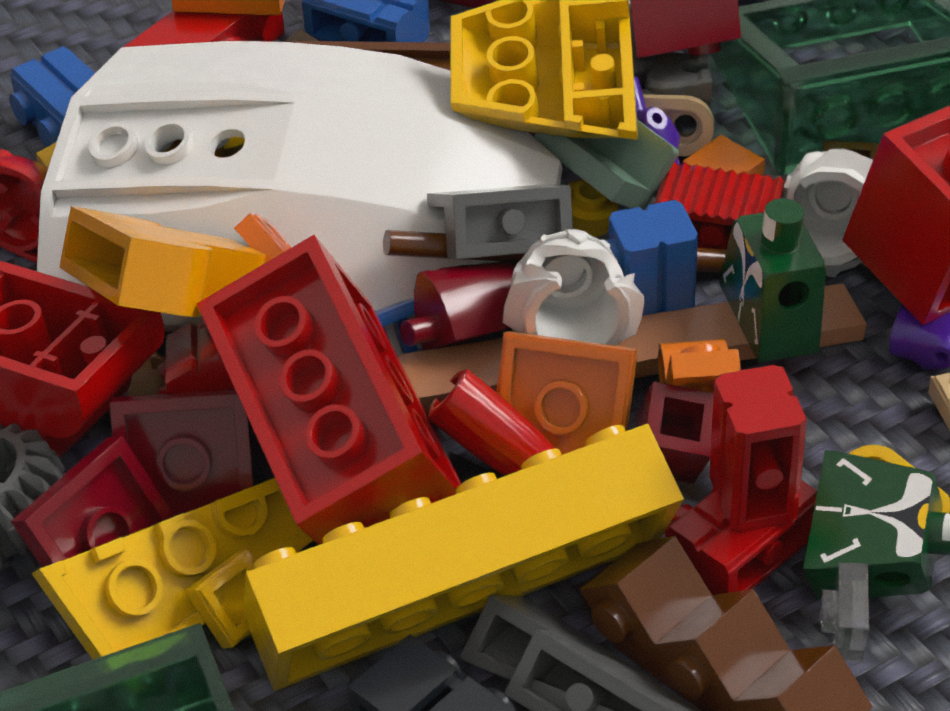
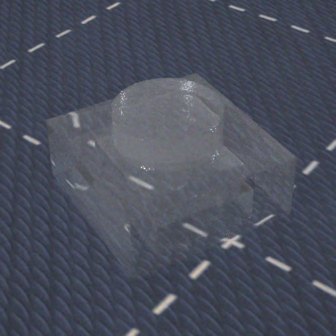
[820,563,869,661]

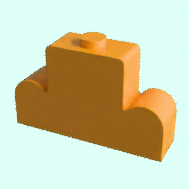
[59,206,266,317]

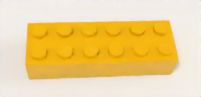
[243,423,684,691]

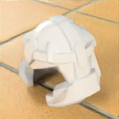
[783,148,873,278]
[503,229,644,346]

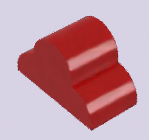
[0,261,165,459]

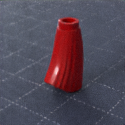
[427,369,556,476]

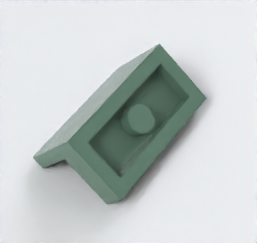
[534,119,679,210]

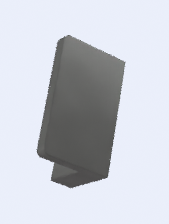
[427,185,573,259]

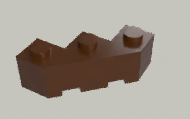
[580,536,873,711]

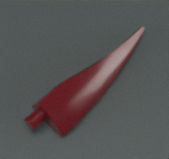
[400,262,518,351]

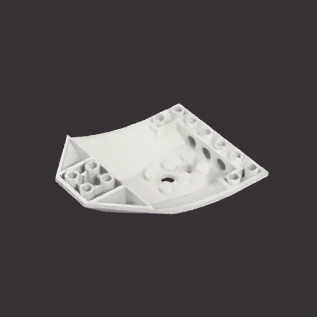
[37,41,563,355]

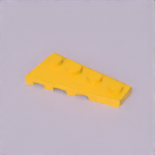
[31,478,313,689]

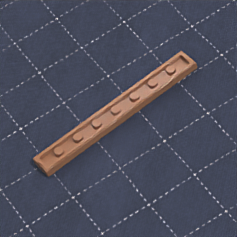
[397,283,867,413]

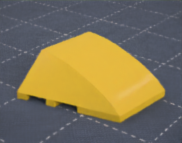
[451,0,638,140]

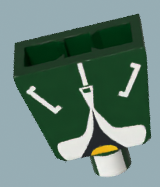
[719,198,826,363]
[803,450,950,601]

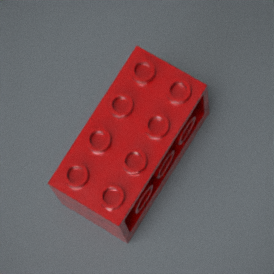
[842,106,950,325]
[196,235,462,545]

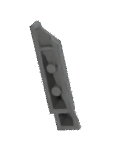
[459,595,700,711]

